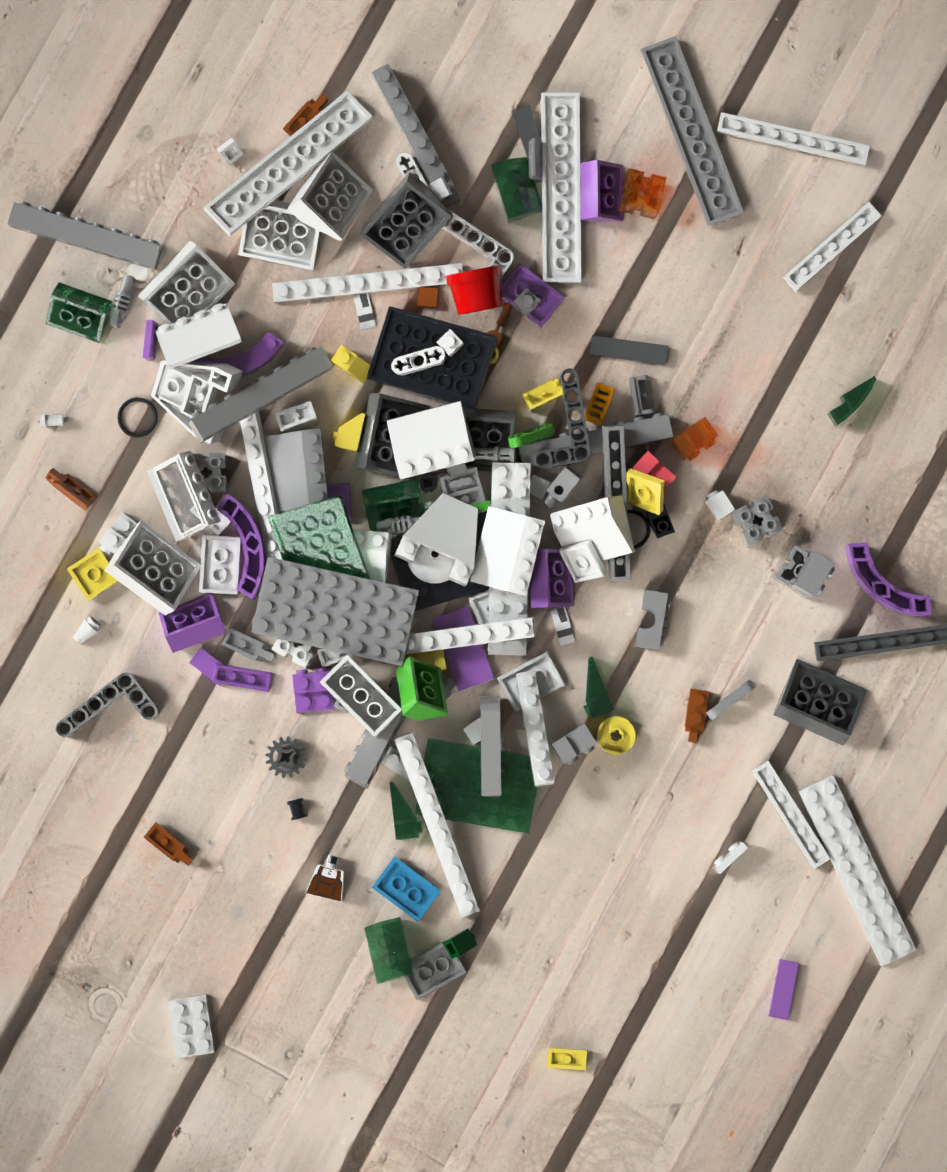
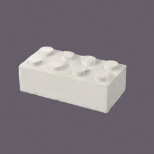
[320,655,402,738]

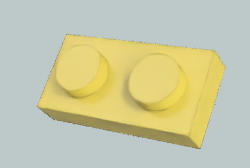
[547,1047,587,1070]

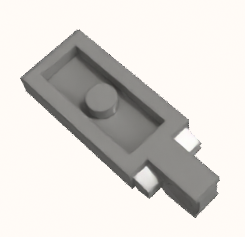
[221,627,275,662]

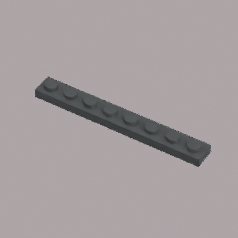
[814,624,947,661]

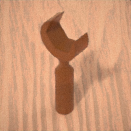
[487,303,511,347]

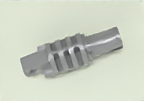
[109,274,135,328]
[376,515,420,535]

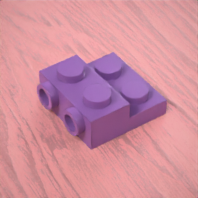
[292,668,335,713]

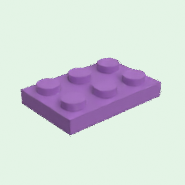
[501,263,565,328]

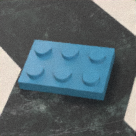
[372,856,441,922]

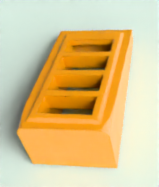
[585,382,615,425]

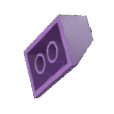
[580,160,623,222]
[530,549,574,608]
[159,593,227,653]

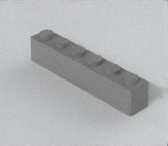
[344,676,405,789]

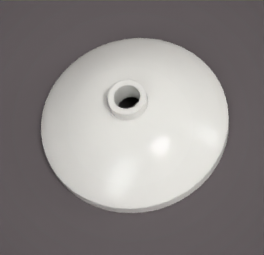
[407,545,455,584]

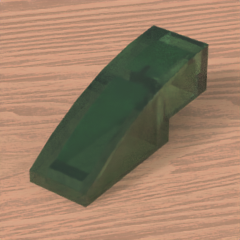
[827,376,876,427]

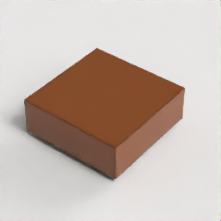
[418,287,438,308]

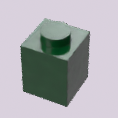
[442,928,477,959]

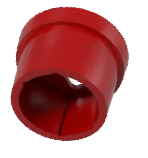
[445,265,503,315]

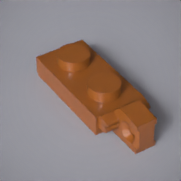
[283,94,328,137]
[45,468,97,511]
[684,688,710,743]
[144,822,194,866]

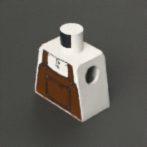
[306,855,345,902]

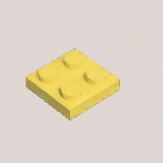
[626,468,665,515]
[67,548,119,601]

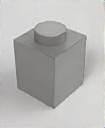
[513,288,541,317]

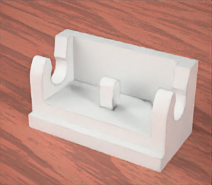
[275,401,319,434]

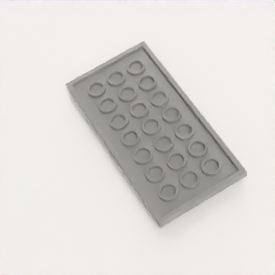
[251,557,419,666]

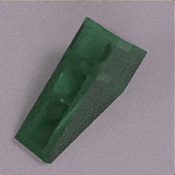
[583,657,614,719]
[389,782,423,840]

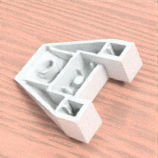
[151,361,243,444]
[394,493,478,587]

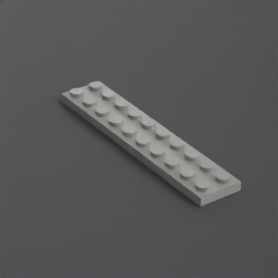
[640,36,744,227]

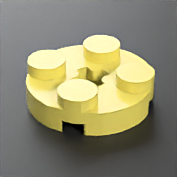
[597,716,636,755]

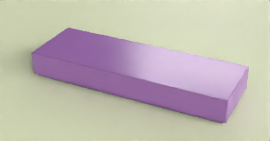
[212,663,272,692]
[768,959,799,1020]

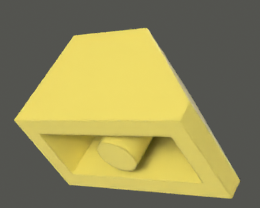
[331,345,370,384]
[332,413,365,453]

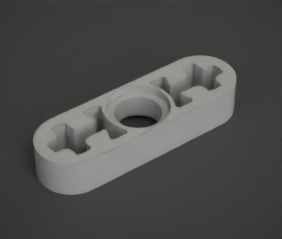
[706,679,756,720]

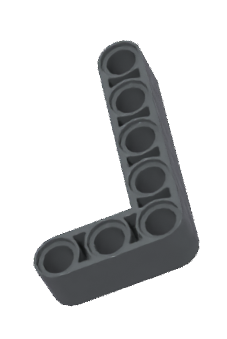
[535,368,591,469]

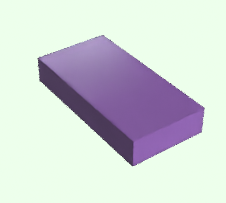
[142,320,158,361]
[189,648,222,686]

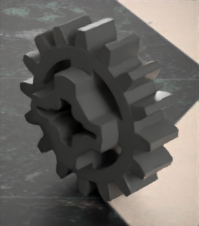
[265,736,307,778]

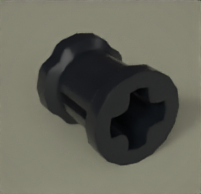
[419,474,437,493]
[287,798,308,821]

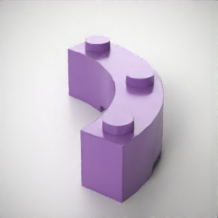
[191,332,285,377]
[217,494,267,600]
[845,542,932,617]

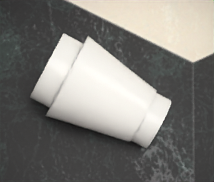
[73,616,101,644]

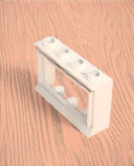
[147,451,221,541]

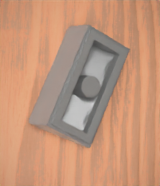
[529,138,542,180]

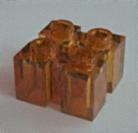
[618,168,667,219]
[671,417,718,461]

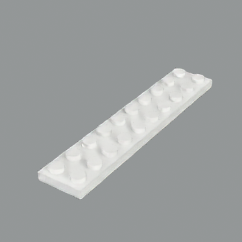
[204,91,373,236]
[541,93,581,283]
[488,462,531,656]
[798,775,916,966]

